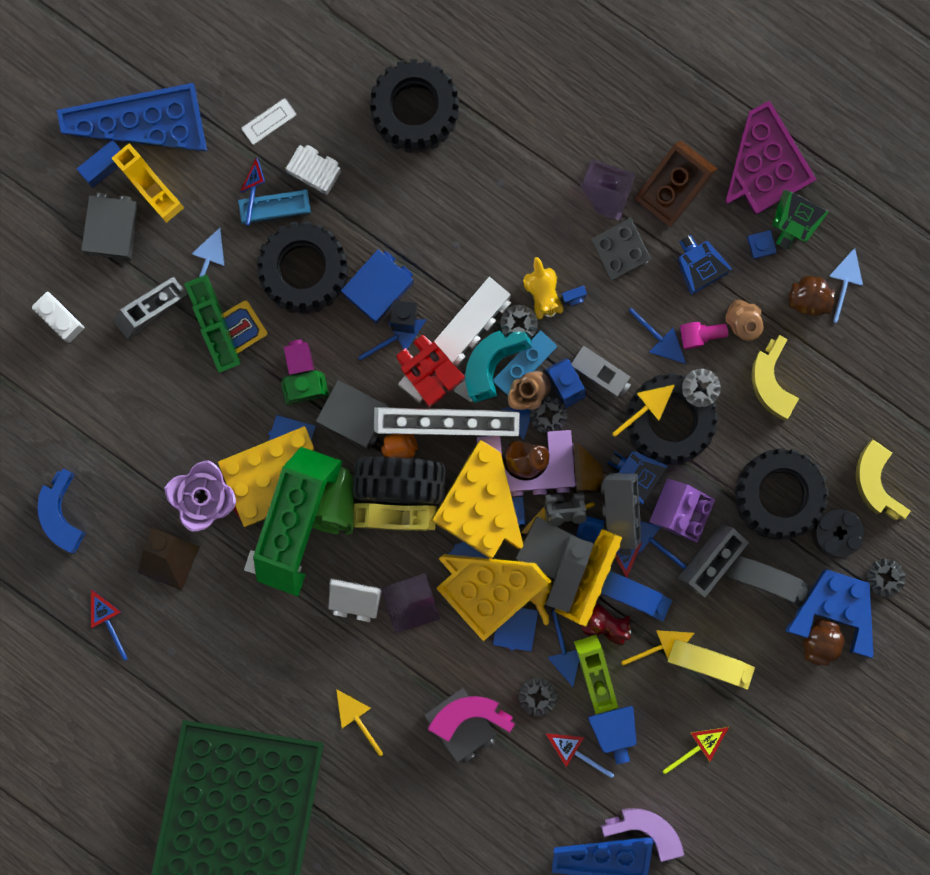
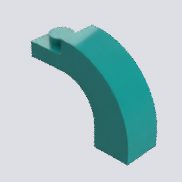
[465,331,532,403]

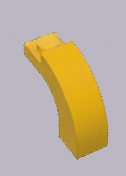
[112,143,184,223]

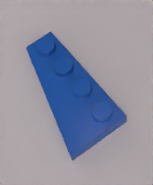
[552,837,653,875]

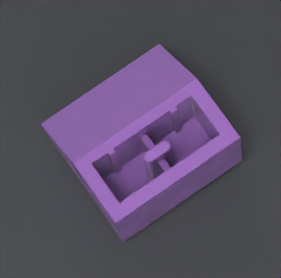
[649,478,715,543]

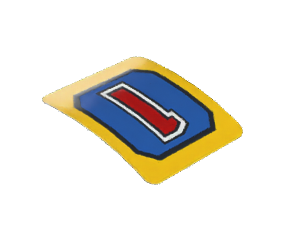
[223,301,267,353]

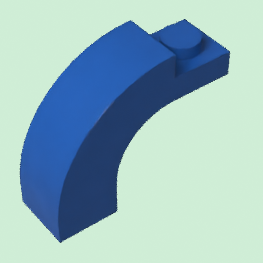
[38,468,86,554]
[600,571,672,622]

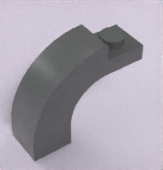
[725,556,811,607]

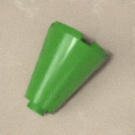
[313,467,354,535]

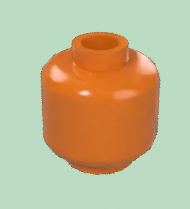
[381,433,418,459]

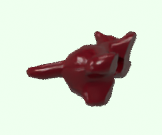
[581,601,631,645]

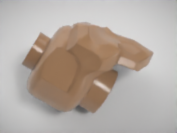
[726,300,764,341]
[508,371,551,410]

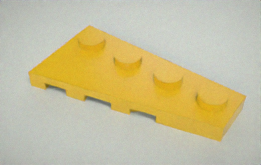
[554,529,622,626]

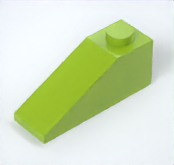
[574,635,618,714]

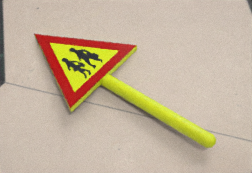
[663,727,729,774]

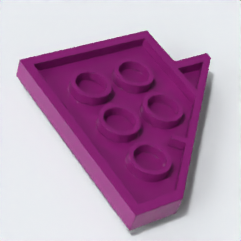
[725,100,817,215]

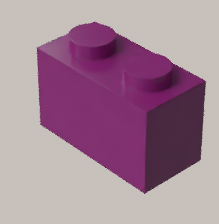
[284,340,315,376]

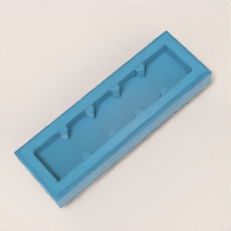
[238,190,311,224]
[493,330,558,396]

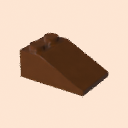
[634,141,717,227]

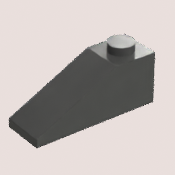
[113,277,188,340]
[546,536,593,613]

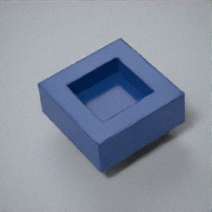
[747,230,777,260]
[561,285,587,307]
[576,516,605,543]

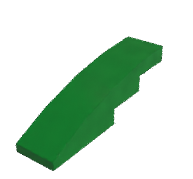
[184,274,241,373]

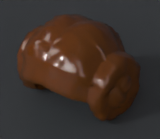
[789,276,835,316]
[505,441,550,478]
[802,619,845,666]

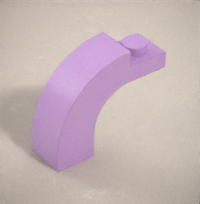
[601,808,684,862]

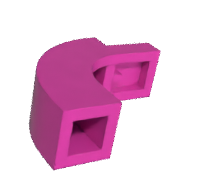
[428,696,515,741]

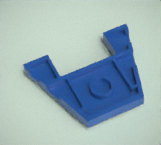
[785,569,873,658]

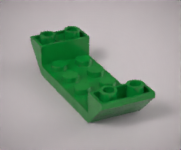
[253,447,343,597]

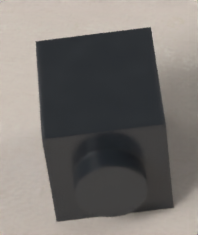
[390,300,418,334]

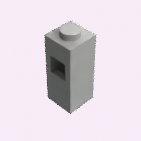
[571,346,631,399]

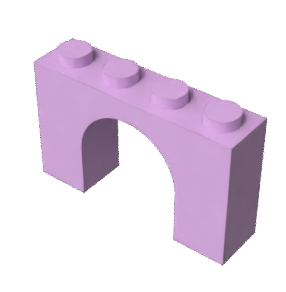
[477,430,575,497]

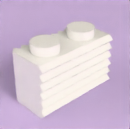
[286,145,341,195]
[32,292,85,343]

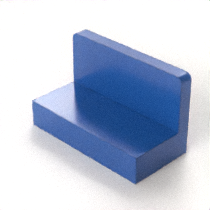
[77,140,121,188]

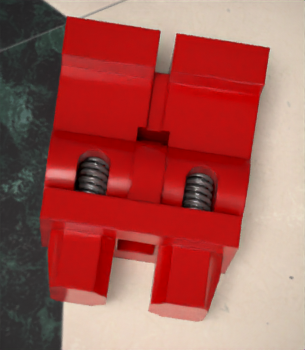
[396,335,465,408]

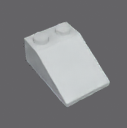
[329,579,382,622]

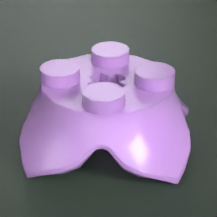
[165,460,236,532]

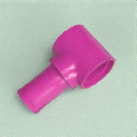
[680,322,728,349]

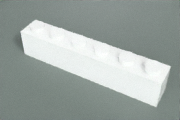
[398,277,511,404]
[374,407,520,436]

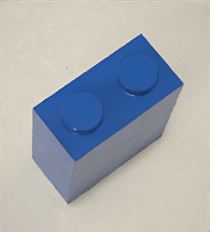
[341,249,414,325]

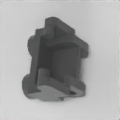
[544,491,587,526]

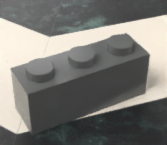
[601,473,642,549]
[677,524,749,598]

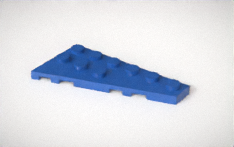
[57,83,208,152]

